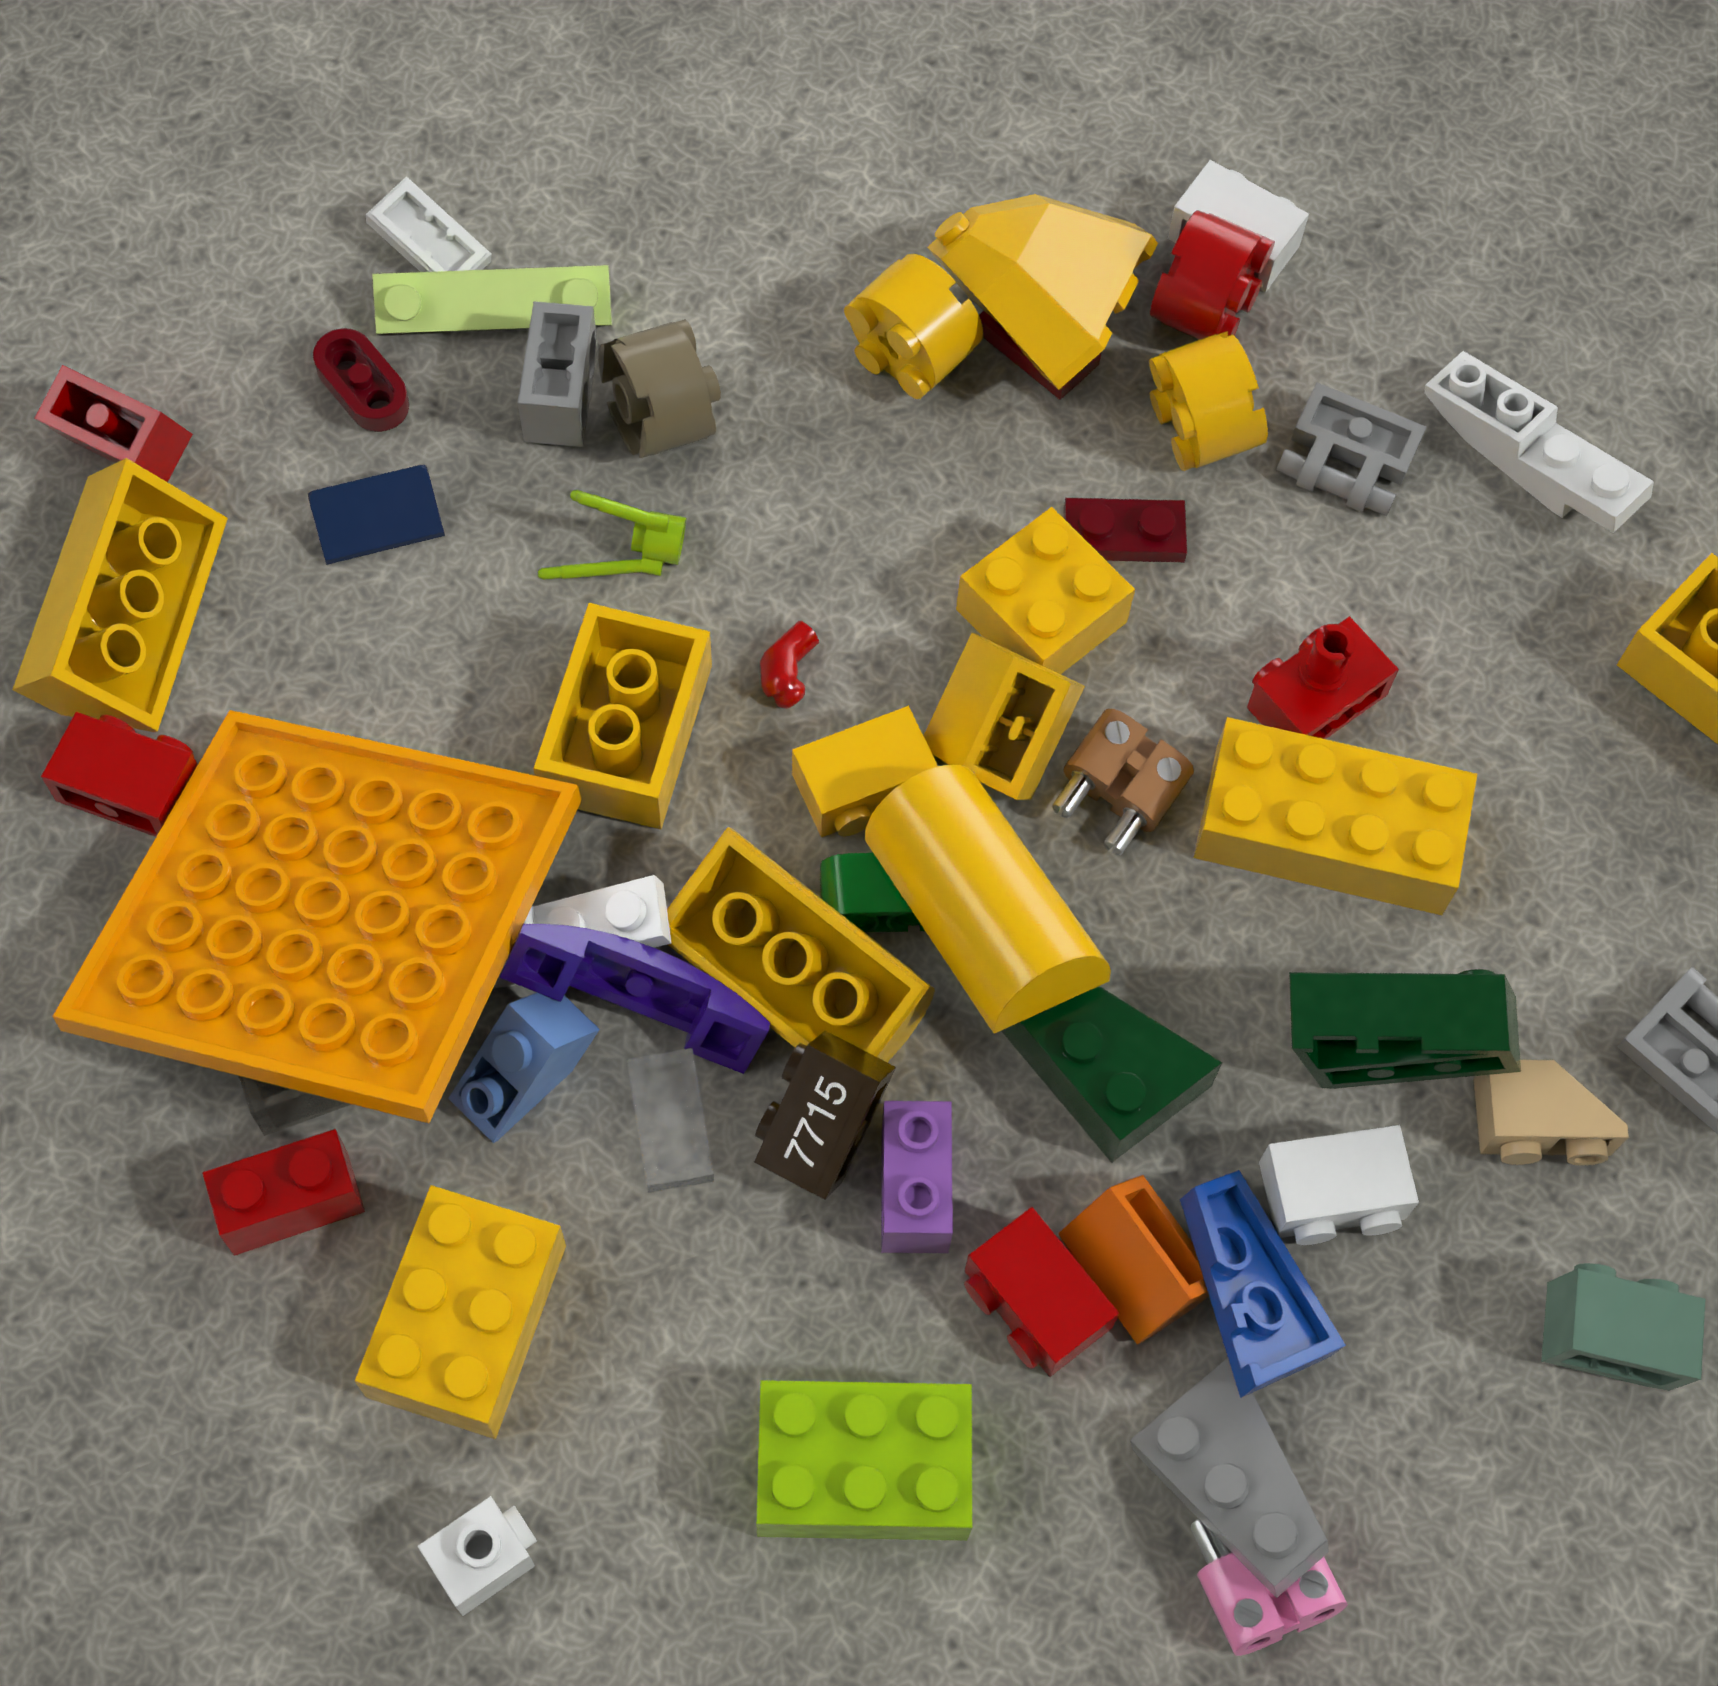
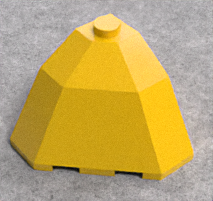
[927,194,1158,390]

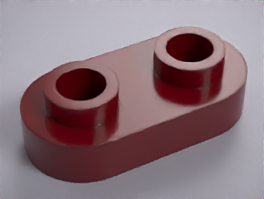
[313,328,409,432]

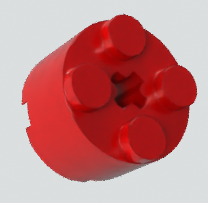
[1150,210,1275,340]

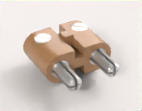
[1052,709,1194,855]

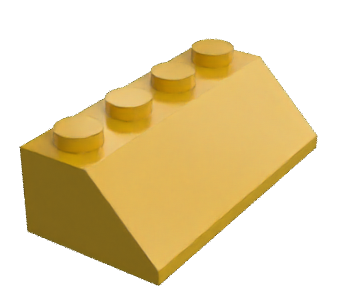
[12,458,228,732]

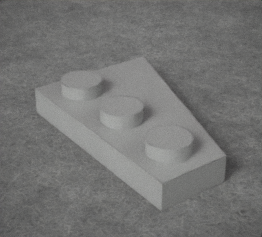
[1130,1358,1329,1598]

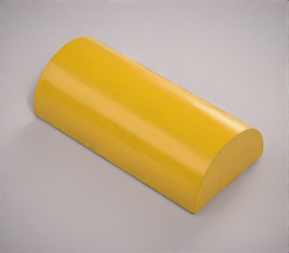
[865,765,1111,1034]
[667,827,935,1063]

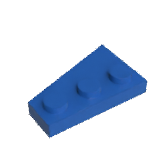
[1180,1170,1346,1398]

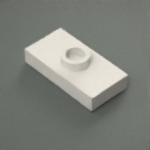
[366,176,492,272]

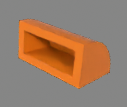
[1058,1175,1209,1345]

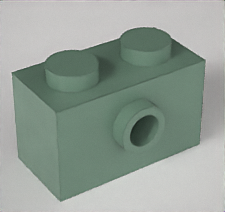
[1541,1263,1706,1391]

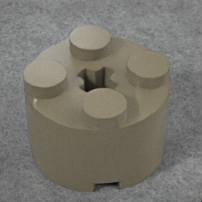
[598,319,721,458]

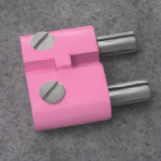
[1191,1519,1348,1656]

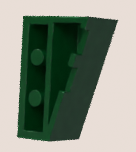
[1289,969,1521,1089]
[1002,986,1223,1163]

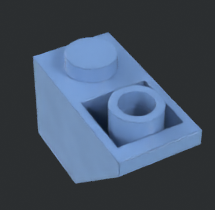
[448,993,600,1143]

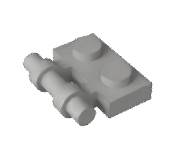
[1276,382,1427,516]

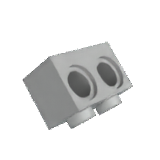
[518,301,598,447]

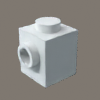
[418,1496,537,1616]

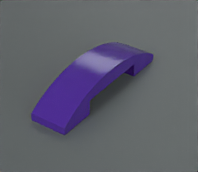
[499,924,770,1074]

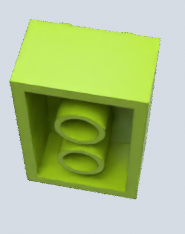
[756,1380,972,1541]

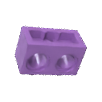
[881,1101,953,1253]

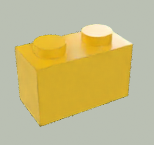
[792,705,938,838]

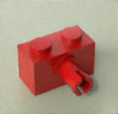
[1247,616,1399,739]

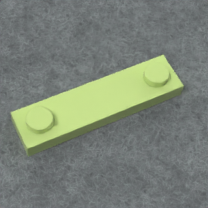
[372,265,612,334]

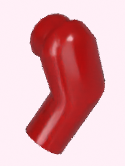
[760,621,819,709]

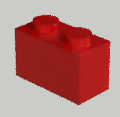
[34,365,193,482]
[41,712,198,837]
[202,1129,365,1256]
[964,1207,1120,1377]

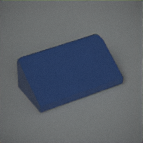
[308,465,445,565]

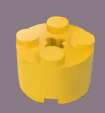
[844,254,983,399]
[1149,331,1268,471]

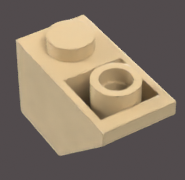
[1474,1060,1629,1165]

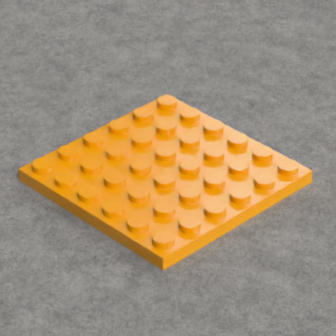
[52,710,582,1123]

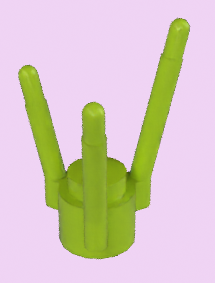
[538,490,686,580]

